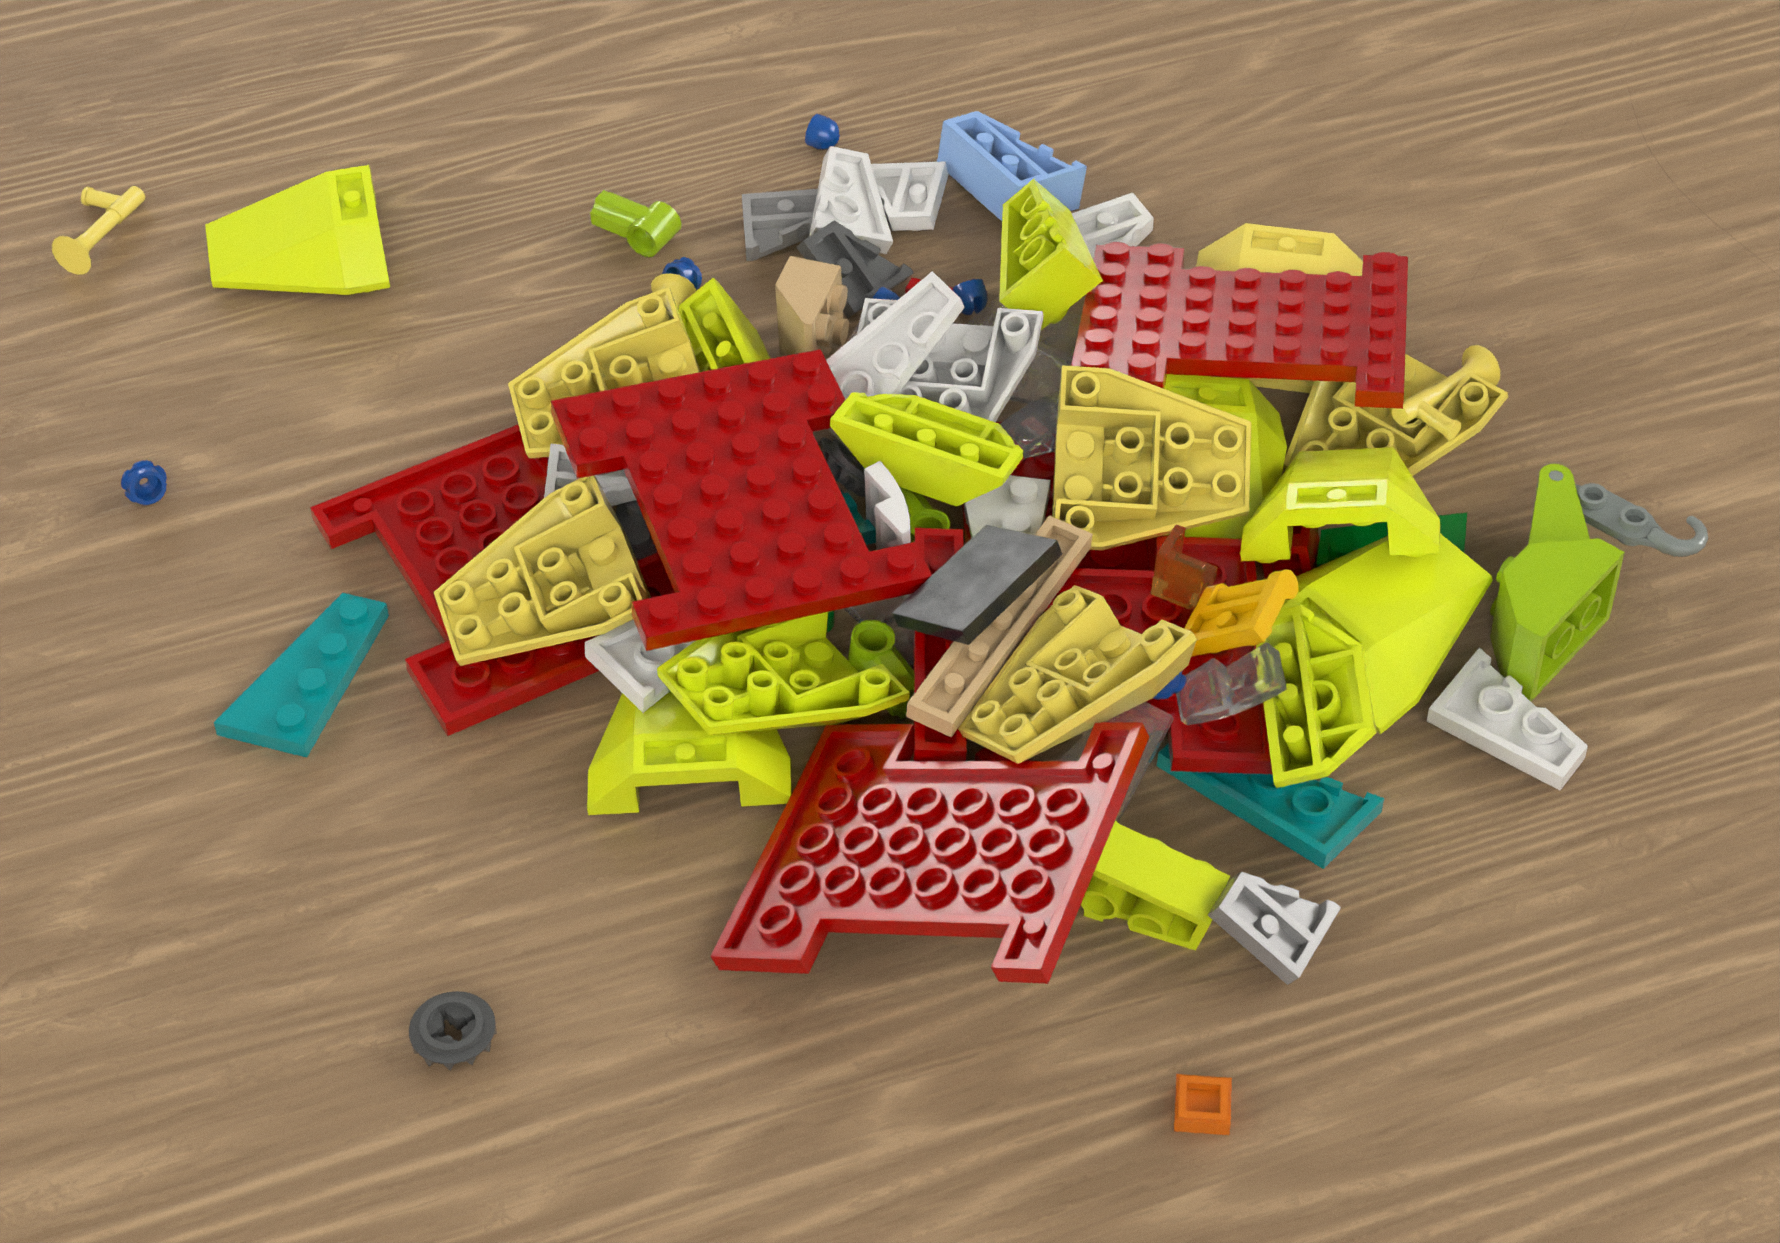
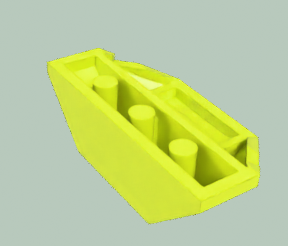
[679,278,771,372]
[830,392,1023,507]
[1256,604,1377,788]

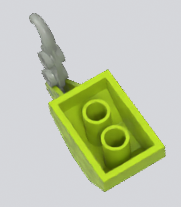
[1490,464,1709,701]

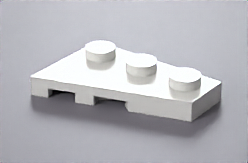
[809,146,893,254]
[964,475,1050,538]
[1427,647,1588,790]

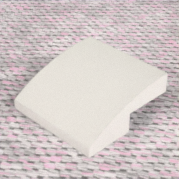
[864,461,912,600]

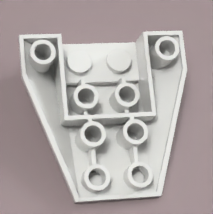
[857,298,1044,422]

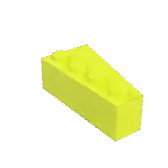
[999,178,1103,330]
[1080,820,1230,951]

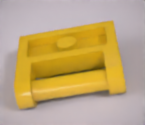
[1184,569,1298,657]

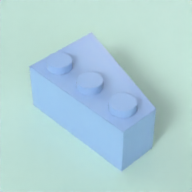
[937,111,1087,221]

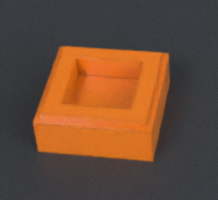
[1174,1074,1232,1135]

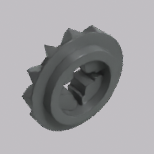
[818,438,865,497]
[409,991,497,1071]

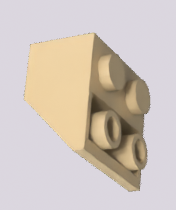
[775,256,849,360]

